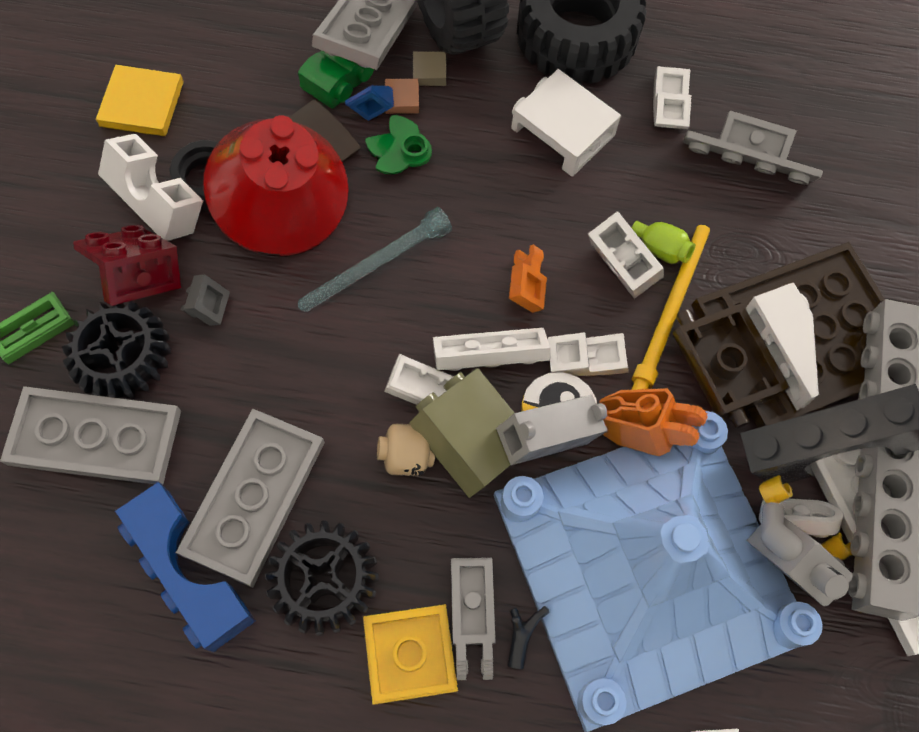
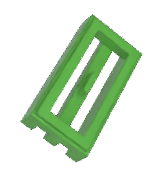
[0,291,74,365]

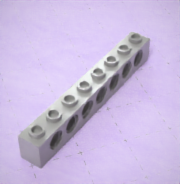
[848,299,919,621]

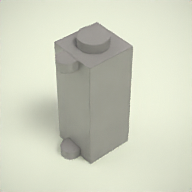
[496,395,608,465]

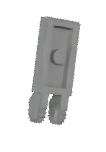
[451,558,495,680]

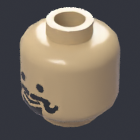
[377,424,435,476]

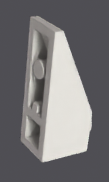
[745,282,819,411]

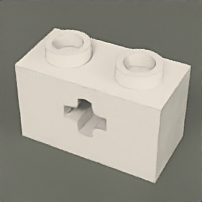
[588,211,664,299]

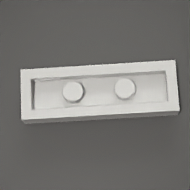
[433,328,550,371]

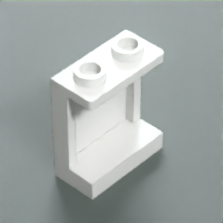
[511,69,621,177]

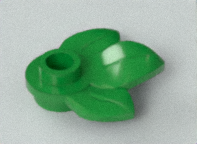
[365,115,432,174]

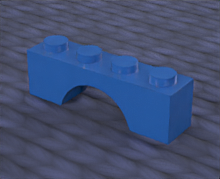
[115,482,256,652]

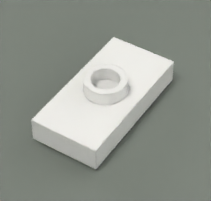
[384,354,454,405]

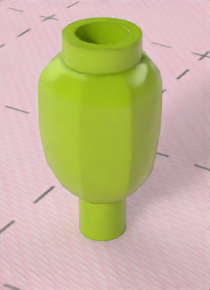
[631,221,696,264]

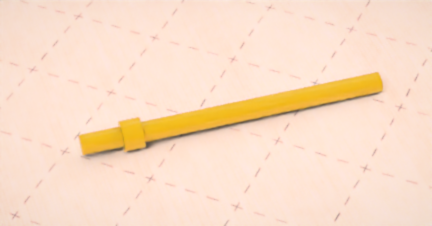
[631,225,710,390]

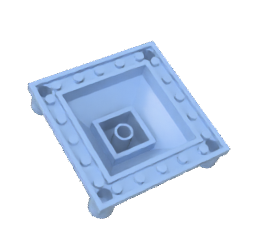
[493,411,823,732]

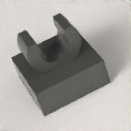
[180,274,230,326]

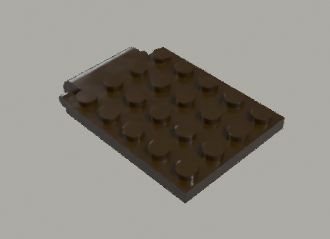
[673,242,896,429]

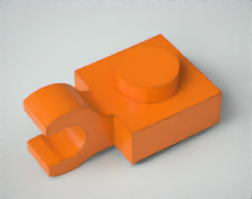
[509,244,547,313]

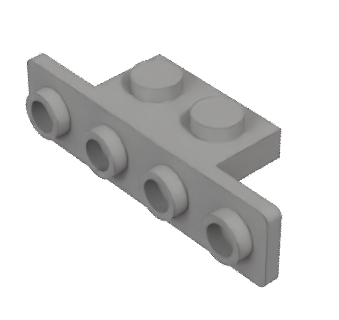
[683,111,823,185]

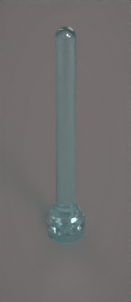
[298,206,452,312]

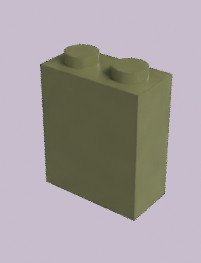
[409,368,514,498]

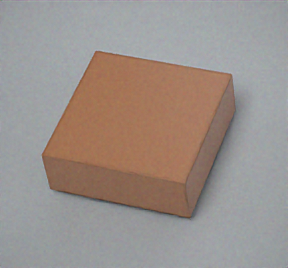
[385,79,419,114]

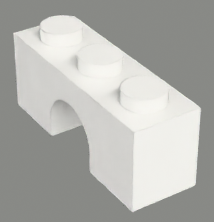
[98,134,203,241]

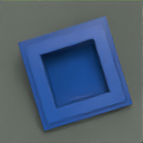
[345,85,394,121]

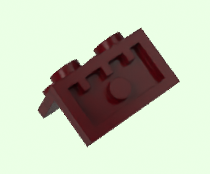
[73,225,181,306]

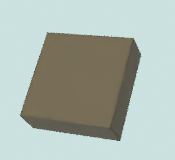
[413,52,446,86]

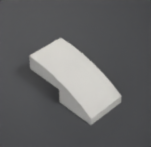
[653,66,692,129]
[548,332,629,376]

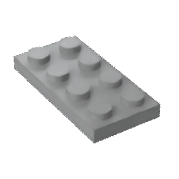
[312,0,418,70]
[0,386,181,485]
[176,408,325,588]

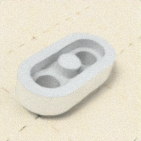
[759,499,843,538]

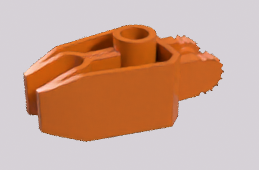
[599,388,708,457]

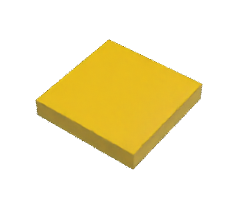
[96,65,184,136]
[363,604,458,705]

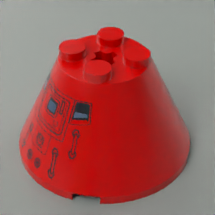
[203,115,348,256]

